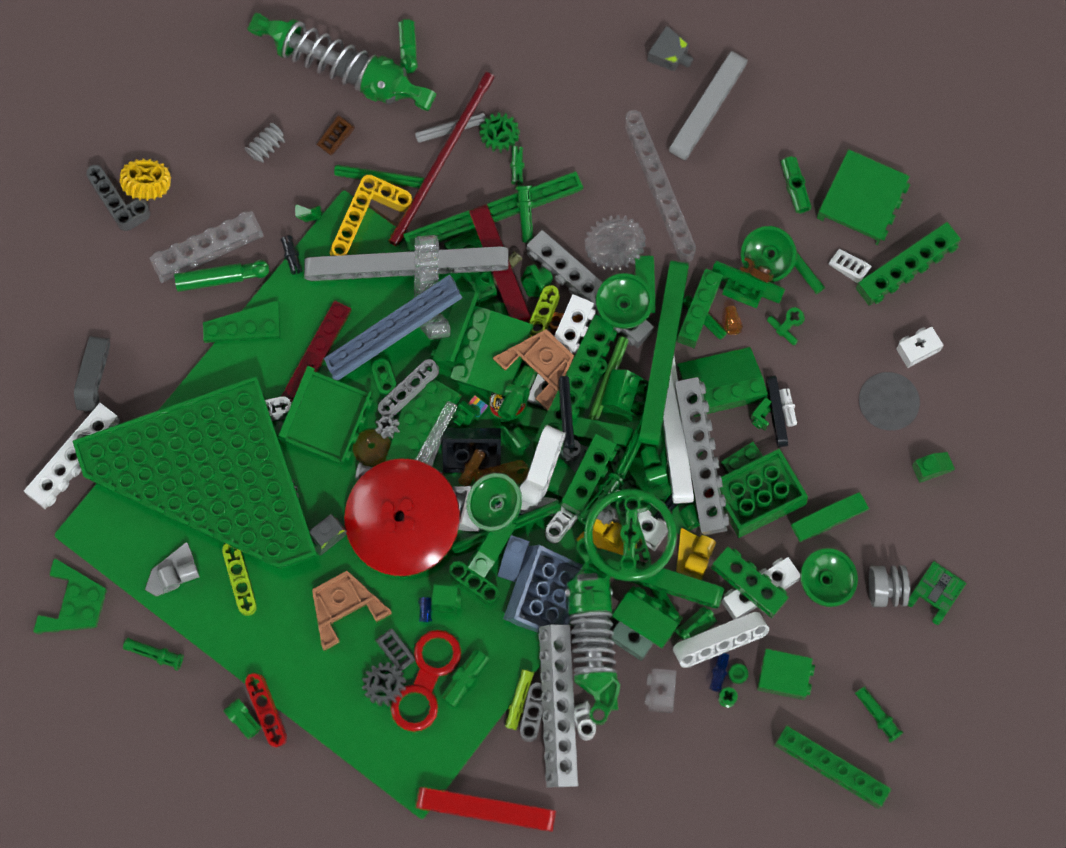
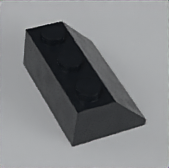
[442,428,501,473]

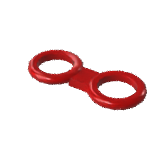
[391,630,461,732]

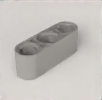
[520,683,543,742]

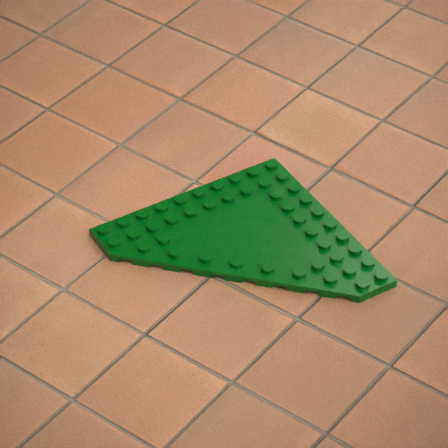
[72,376,317,569]

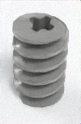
[245,123,285,163]

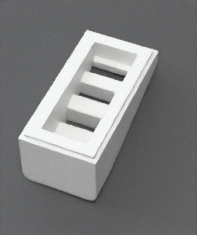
[829,249,872,283]

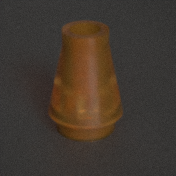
[724,306,743,335]

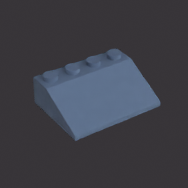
[503,545,583,633]

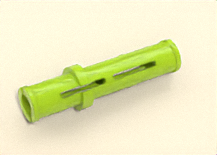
[505,669,534,730]

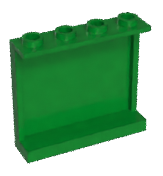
[817,149,910,246]
[278,366,373,465]

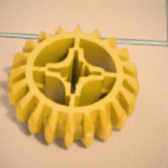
[120,158,171,201]

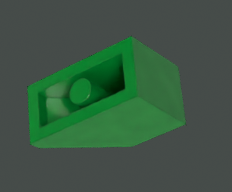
[912,452,955,483]

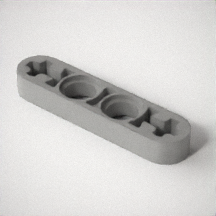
[378,360,439,417]

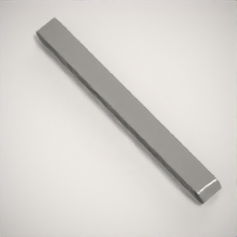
[304,247,508,281]

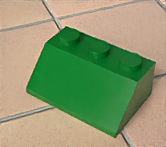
[612,586,683,648]

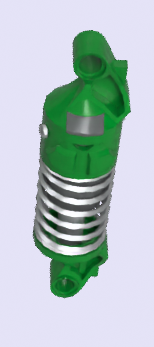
[565,538,620,726]

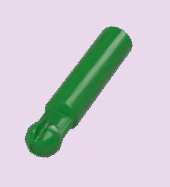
[174,260,269,292]

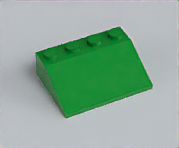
[450,306,534,397]
[677,347,768,417]
[720,448,808,538]

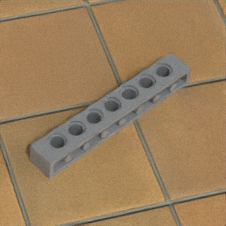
[527,230,654,349]
[675,377,729,535]
[539,625,578,788]

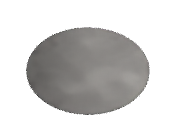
[859,372,920,430]

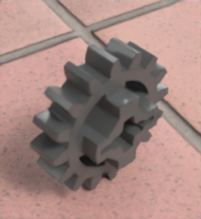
[362,662,406,706]

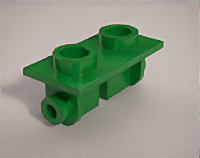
[675,606,717,640]

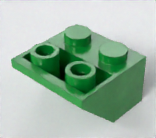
[601,369,649,420]

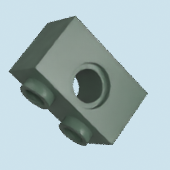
[609,622,654,661]

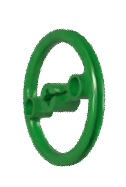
[584,489,677,581]

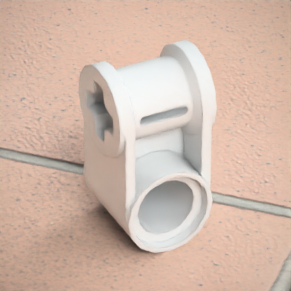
[545,507,578,543]
[574,700,596,741]

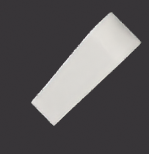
[673,612,769,668]

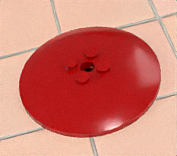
[344,459,460,576]

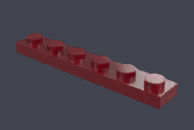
[281,300,352,404]

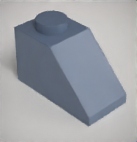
[498,535,529,583]

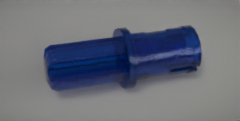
[709,653,729,692]

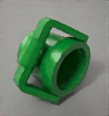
[521,264,553,298]

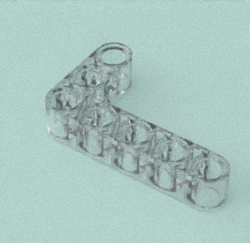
[414,235,450,340]

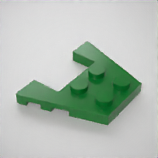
[33,559,107,634]

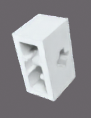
[896,326,944,368]

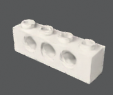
[604,489,668,551]
[722,557,800,620]

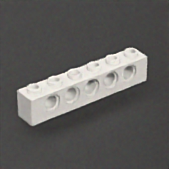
[528,295,596,409]
[24,403,121,509]

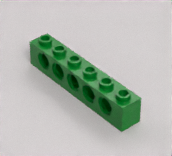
[856,222,961,306]
[774,726,891,809]

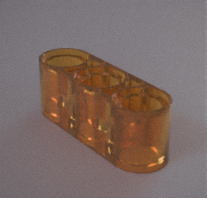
[474,460,530,484]

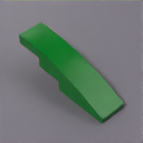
[791,492,869,542]

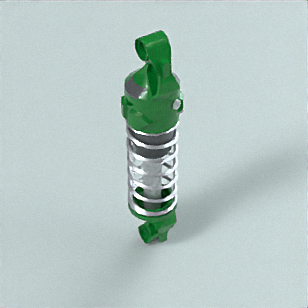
[247,13,437,111]

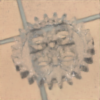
[585,215,646,271]

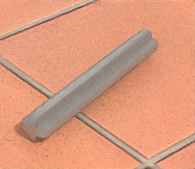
[415,113,486,143]

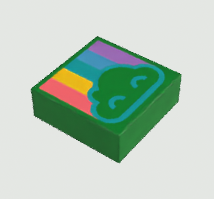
[468,394,489,422]

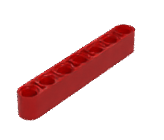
[415,787,556,832]

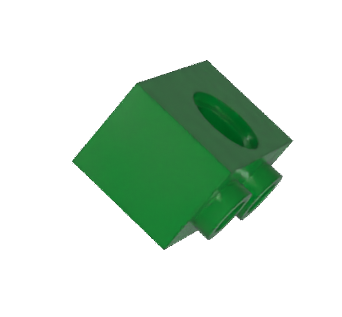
[432,585,462,614]

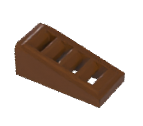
[316,115,355,156]

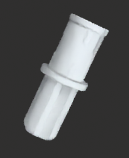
[779,388,797,427]

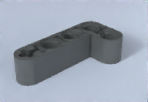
[86,165,151,231]
[74,336,110,412]

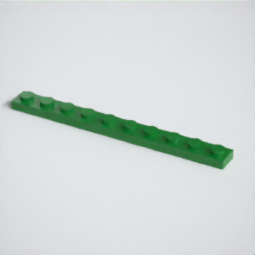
[403,172,583,252]

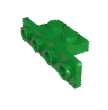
[712,261,785,309]

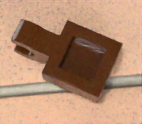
[740,257,774,283]

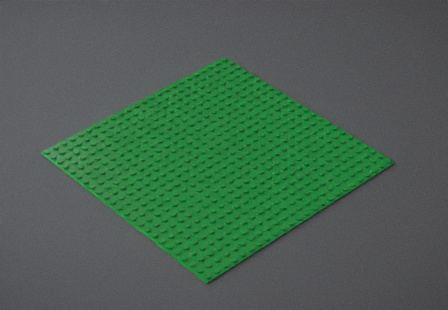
[55,191,703,819]

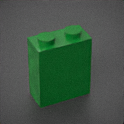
[757,649,815,700]

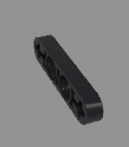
[765,375,788,448]

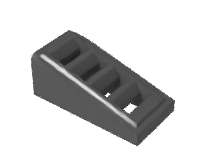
[375,628,415,671]

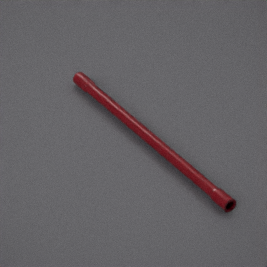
[388,72,495,246]

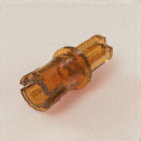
[458,449,485,486]

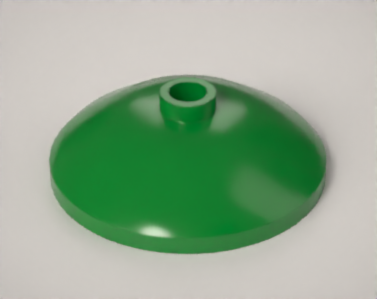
[741,226,797,282]
[596,273,653,329]
[467,473,522,532]
[800,548,858,607]

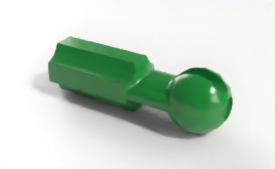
[399,19,418,74]

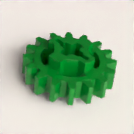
[480,113,520,153]

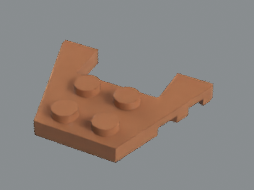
[493,329,574,411]
[312,571,392,651]

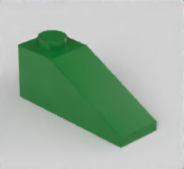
[468,523,516,577]

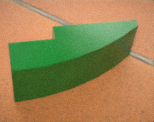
[634,256,655,313]

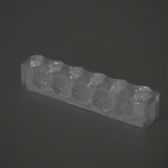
[149,211,263,283]

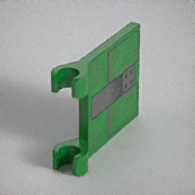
[907,561,966,625]

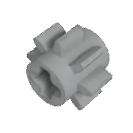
[375,414,400,439]

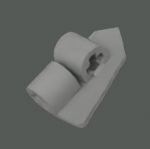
[145,543,199,596]

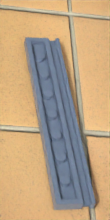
[324,275,463,381]

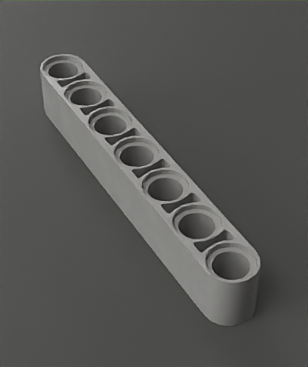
[669,51,748,161]

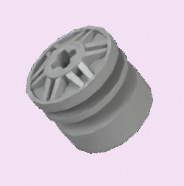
[869,565,910,607]

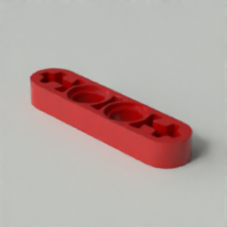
[245,673,287,747]

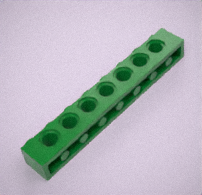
[533,315,617,452]

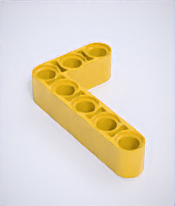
[330,175,412,256]

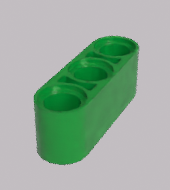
[449,561,499,605]

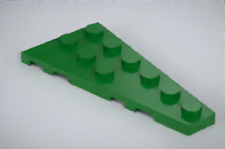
[385,368,462,462]

